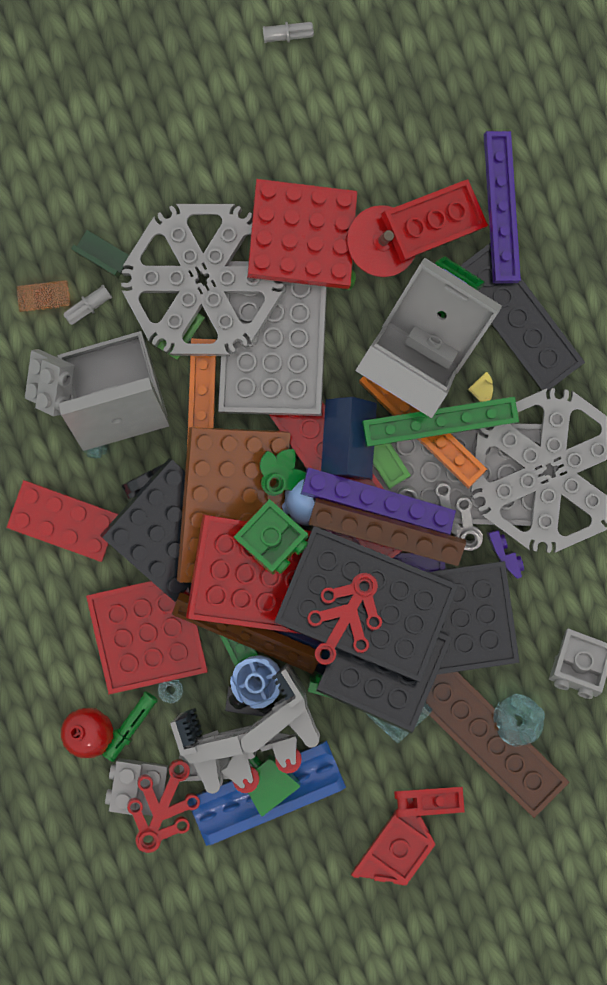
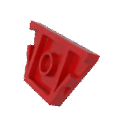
[351,798,436,886]

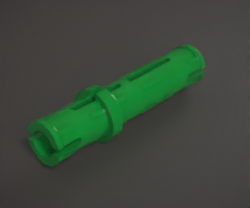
[102,691,158,762]

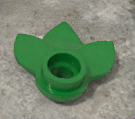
[260,449,306,496]

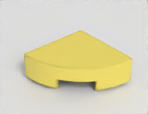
[468,372,493,402]

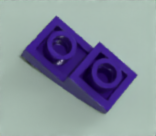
[486,530,524,579]

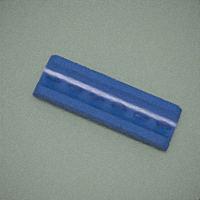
[188,740,346,846]

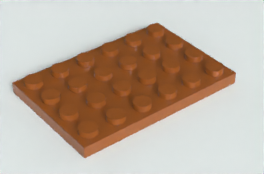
[177,427,291,583]

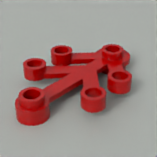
[307,573,382,665]
[127,759,200,853]

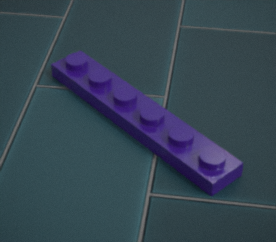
[484,131,521,283]
[300,467,456,535]

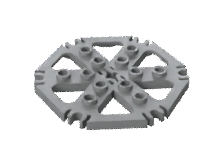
[121,204,284,356]
[470,388,607,553]

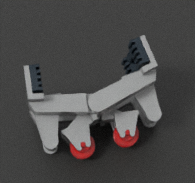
[170,663,320,794]

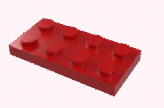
[381,179,488,262]
[6,480,118,562]

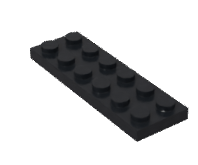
[460,243,585,392]

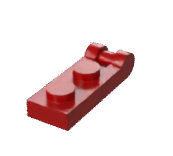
[394,787,465,817]

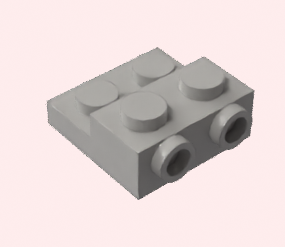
[25,349,75,416]
[549,629,607,699]
[105,758,168,816]

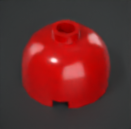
[61,708,113,758]

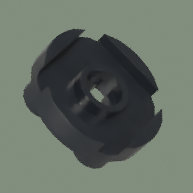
[121,464,163,499]

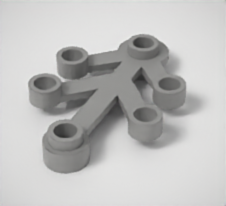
[398,481,483,551]

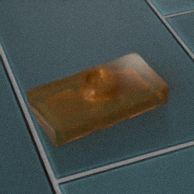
[16,280,71,312]

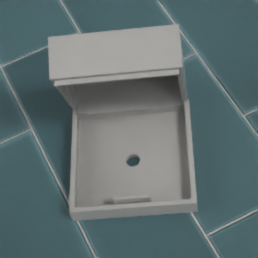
[355,258,502,418]
[57,331,169,451]

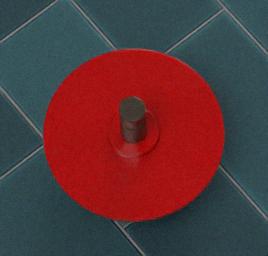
[347,205,415,277]

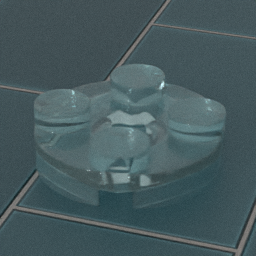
[493,694,545,746]

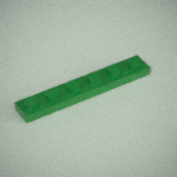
[362,397,519,447]

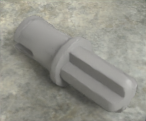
[263,22,314,43]
[64,285,112,325]

